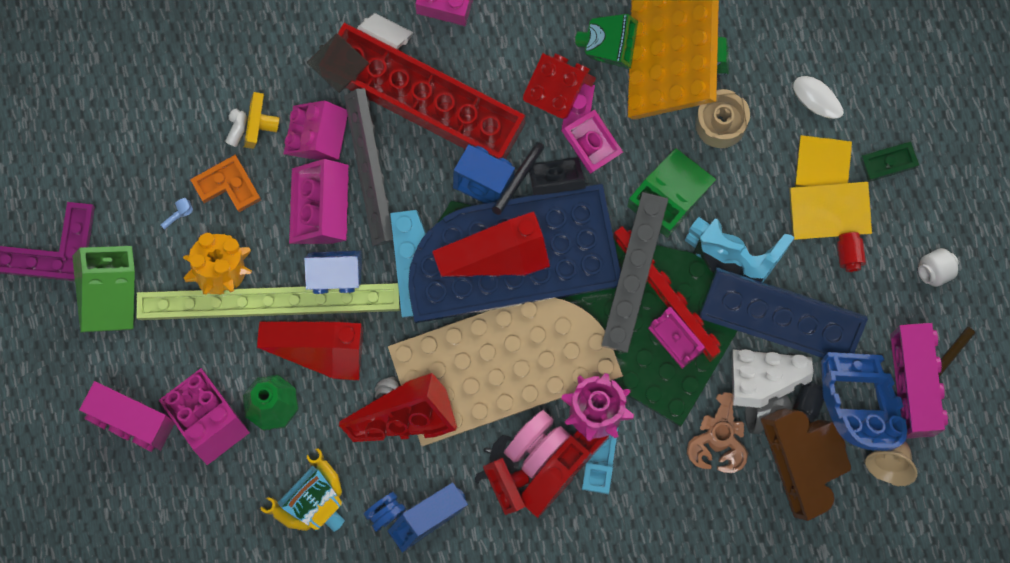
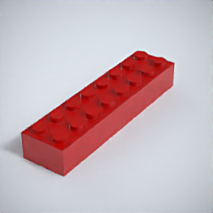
[319,23,525,159]

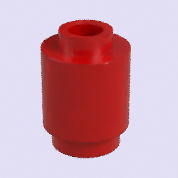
[837,232,866,272]

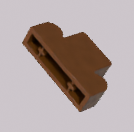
[761,409,851,521]

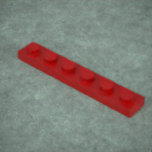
[613,226,721,362]

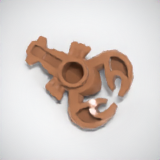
[687,392,748,473]

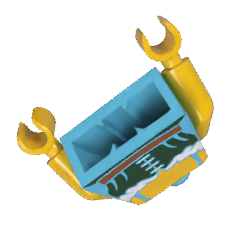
[261,448,345,532]

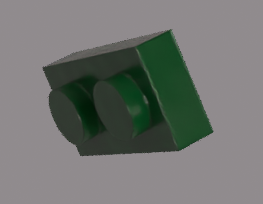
[860,141,919,182]

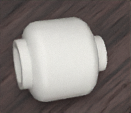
[918,248,959,287]

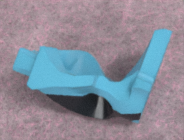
[685,217,795,282]

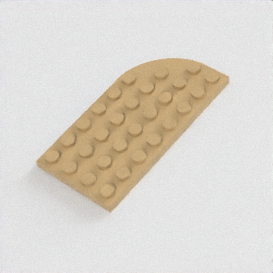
[388,298,623,447]

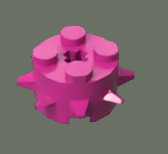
[561,373,634,441]

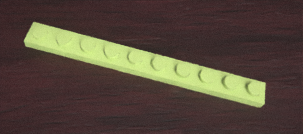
[137,283,400,320]

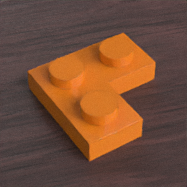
[190,154,261,212]

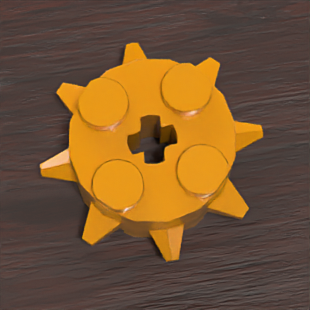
[183,233,252,295]

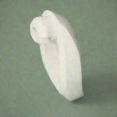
[793,76,844,119]

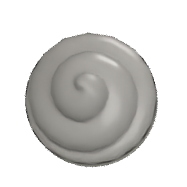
[375,377,399,399]

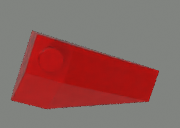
[339,373,457,442]

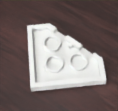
[731,349,813,408]

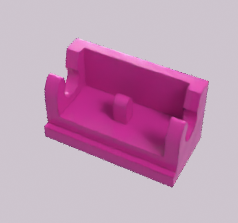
[648,307,705,369]

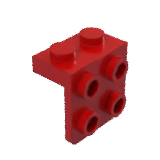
[523,53,596,119]

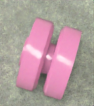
[504,410,571,479]

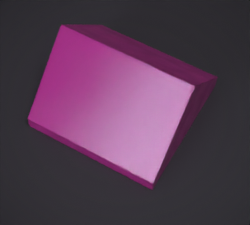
[561,110,623,174]

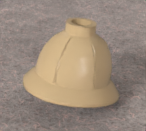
[865,442,918,486]

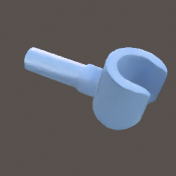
[161,198,193,229]

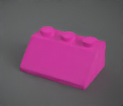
[289,159,349,244]

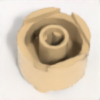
[695,89,750,148]

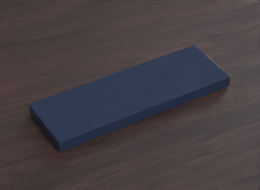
[699,268,868,358]

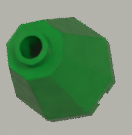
[243,375,299,431]

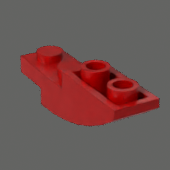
[520,431,609,519]

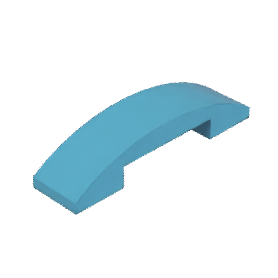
[582,408,619,494]

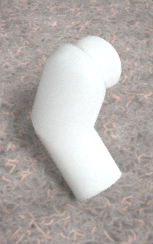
[225,109,247,147]

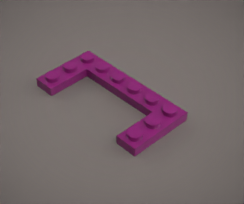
[0,202,95,281]

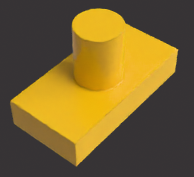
[244,92,279,149]

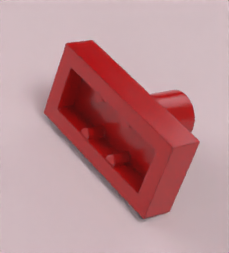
[483,458,529,515]

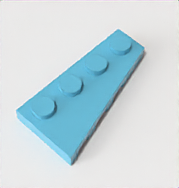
[390,210,426,318]

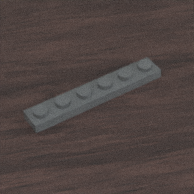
[344,88,393,246]
[601,192,668,353]

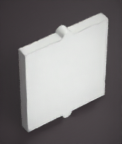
[358,13,413,49]

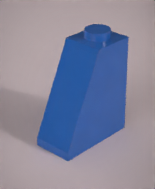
[388,483,468,553]

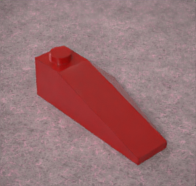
[432,212,550,277]
[257,322,364,381]

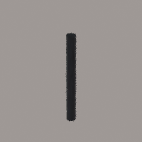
[492,142,544,215]

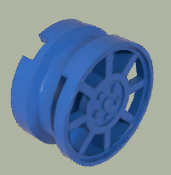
[363,492,407,532]

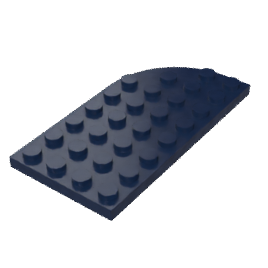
[408,184,621,324]

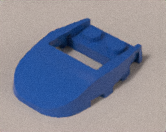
[821,352,907,451]

